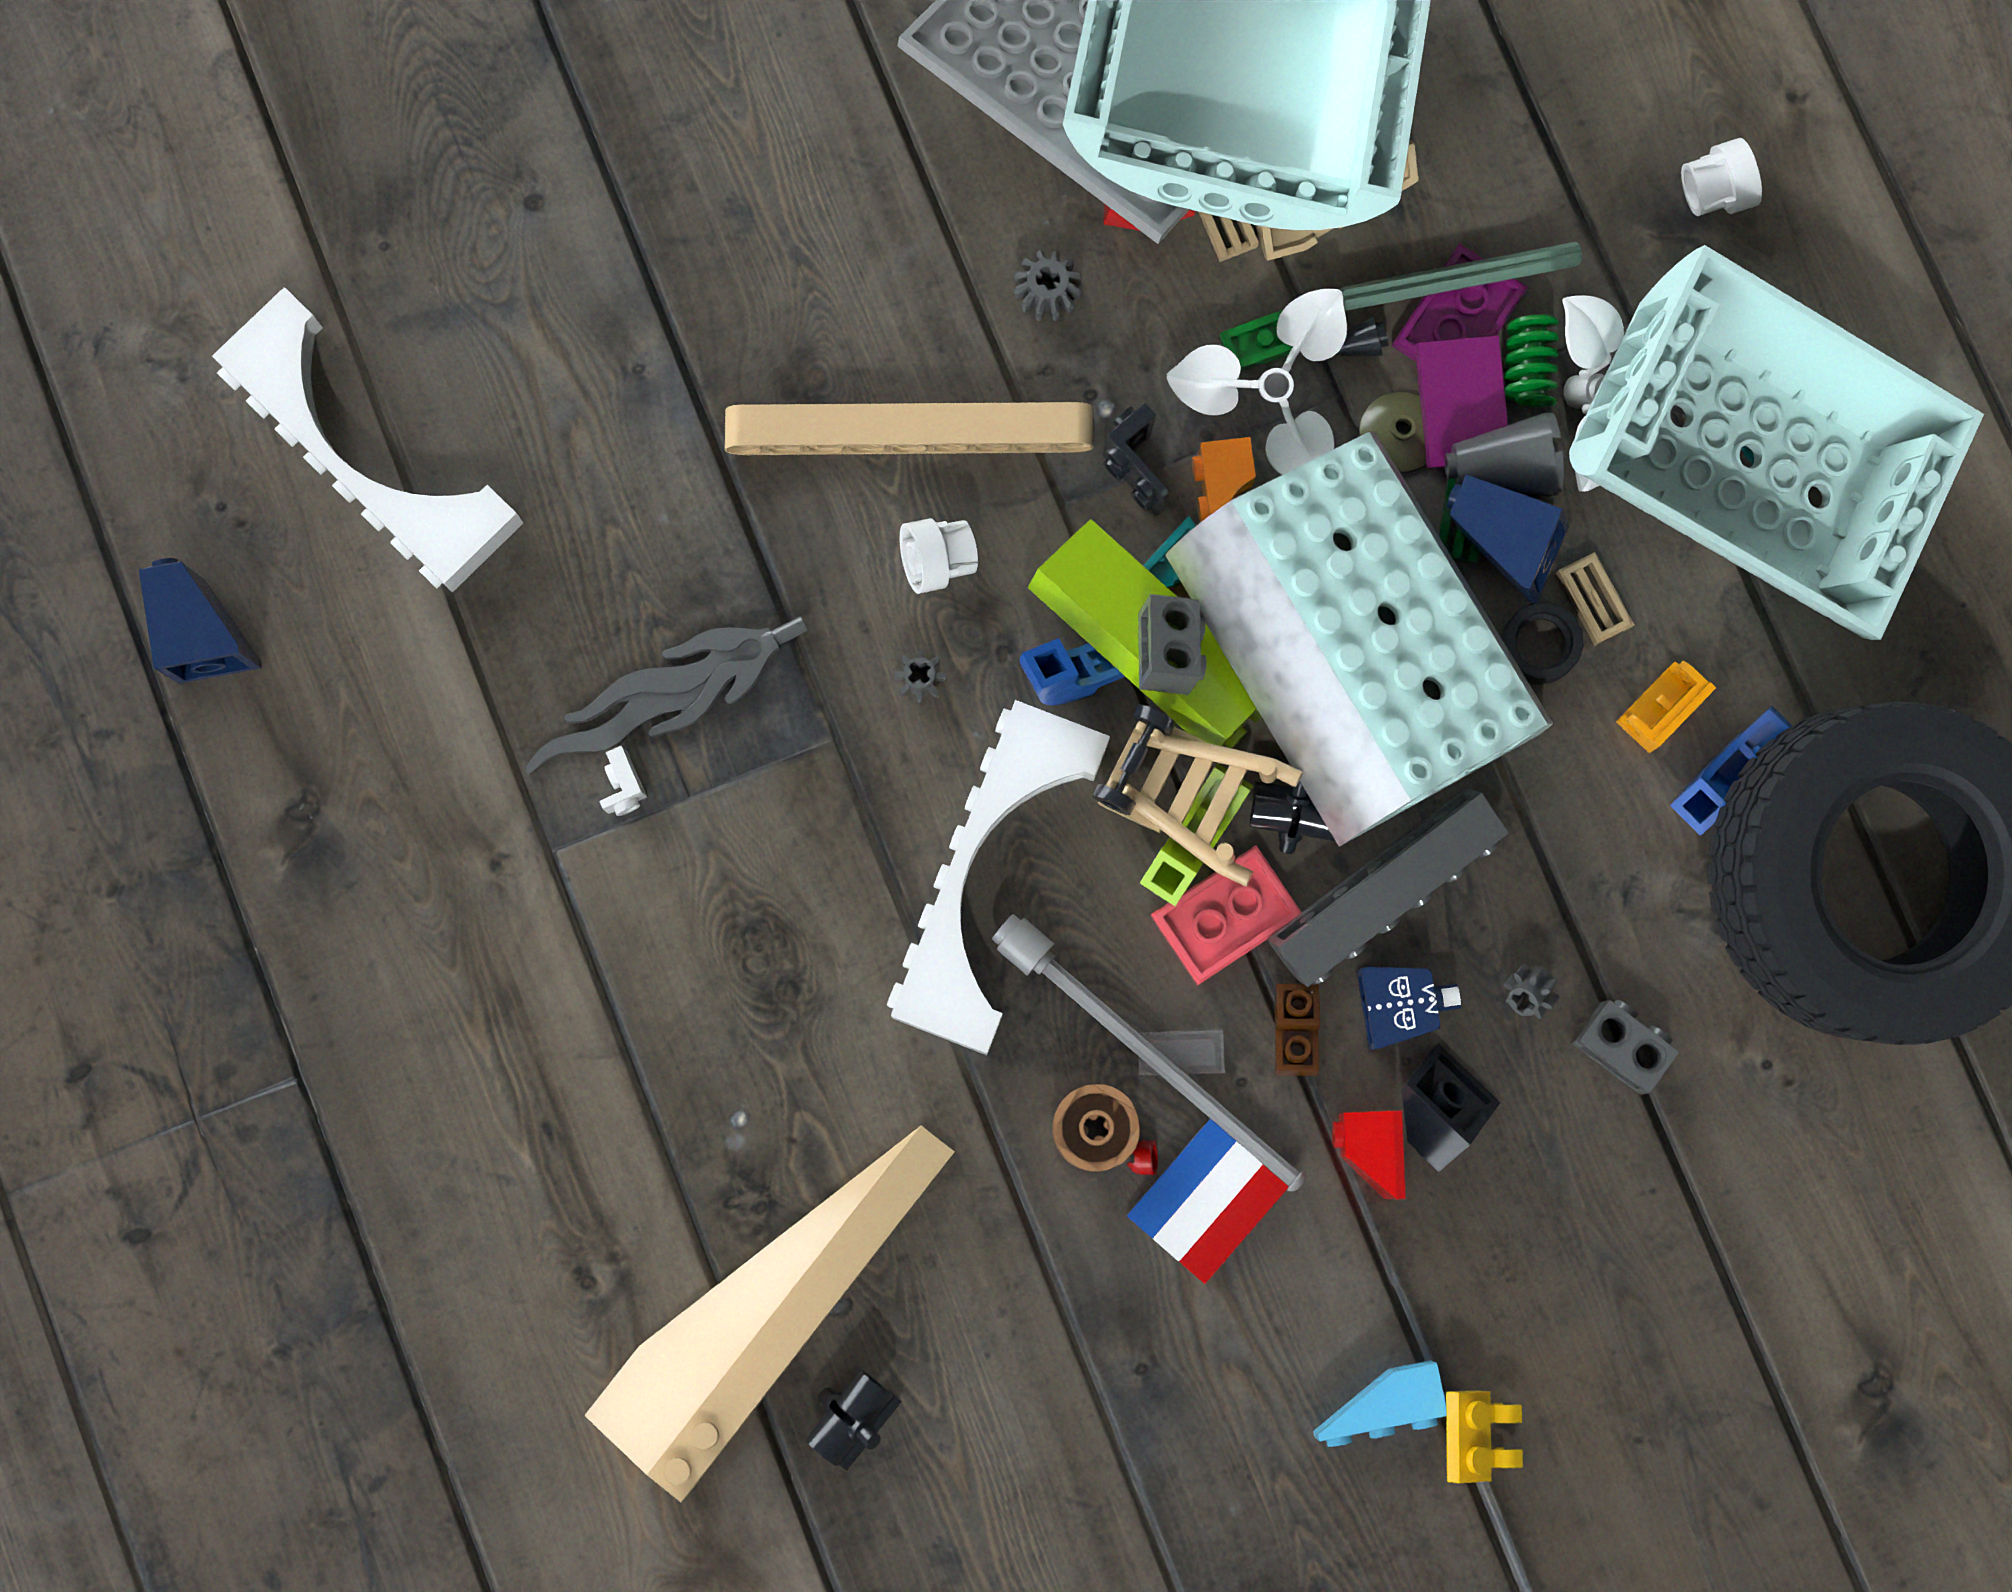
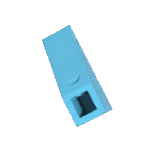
[1313,1360,1446,1447]

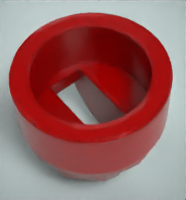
[1126,1140,1158,1175]

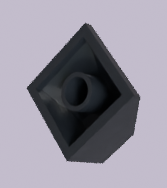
[1401,1043,1501,1172]

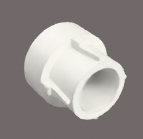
[1681,138,1762,216]
[900,518,978,594]

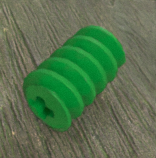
[1504,315,1560,408]

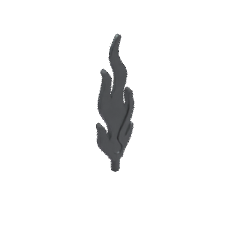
[526,616,808,775]

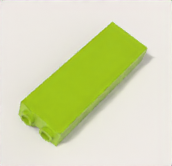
[1028,519,1262,748]

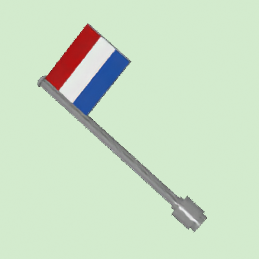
[992,914,1306,1284]

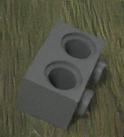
[1138,594,1206,695]
[1571,999,1679,1095]

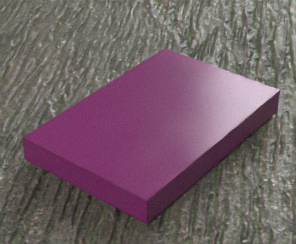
[1392,243,1528,362]
[1415,335,1508,469]

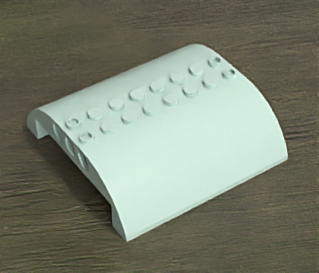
[1063,0,1431,230]

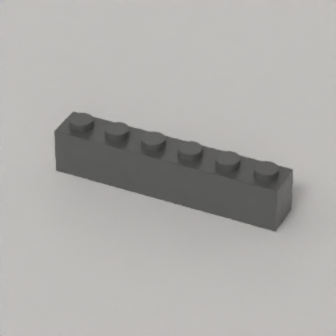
[1267,788,1508,987]

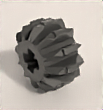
[1013,250,1082,321]

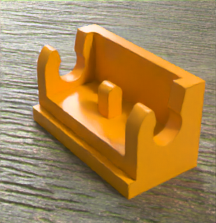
[1616,661,1716,753]

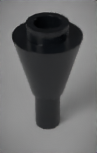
[1334,316,1389,356]

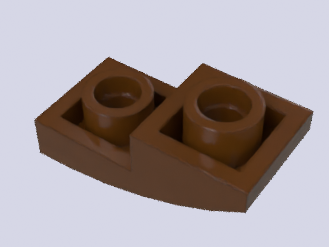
[1275,984,1320,1076]

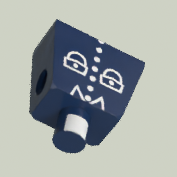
[1356,967,1461,1051]

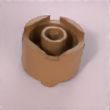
[1052,1084,1140,1172]

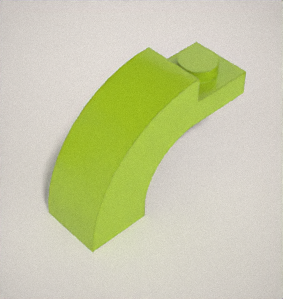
[1140,763,1253,906]

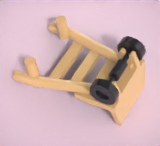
[1092,704,1303,887]

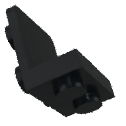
[1103,403,1169,515]

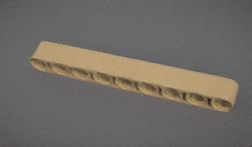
[725,402,1094,455]

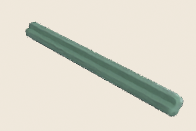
[1341,242,1583,310]

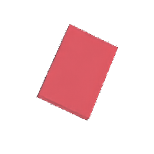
[1150,845,1302,986]

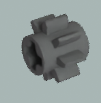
[894,649,946,704]
[1503,964,1560,1019]

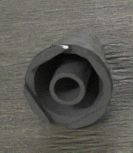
[1444,413,1564,497]

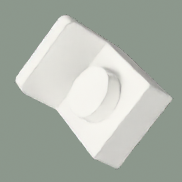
[600,746,647,816]

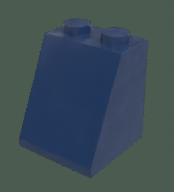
[1447,475,1569,604]
[139,558,261,684]

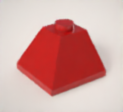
[1332,1111,1406,1199]

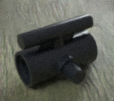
[1249,781,1335,854]
[805,1370,902,1470]

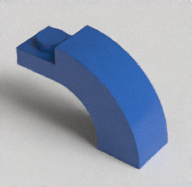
[1020,638,1125,705]
[1670,706,1792,836]

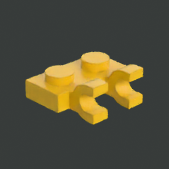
[1446,1390,1523,1483]

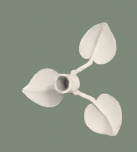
[1167,289,1347,475]
[1562,295,1685,491]

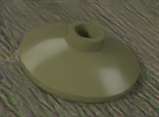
[1359,392,1427,473]

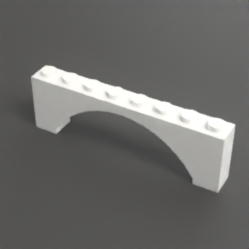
[212,287,523,593]
[887,700,1110,1055]

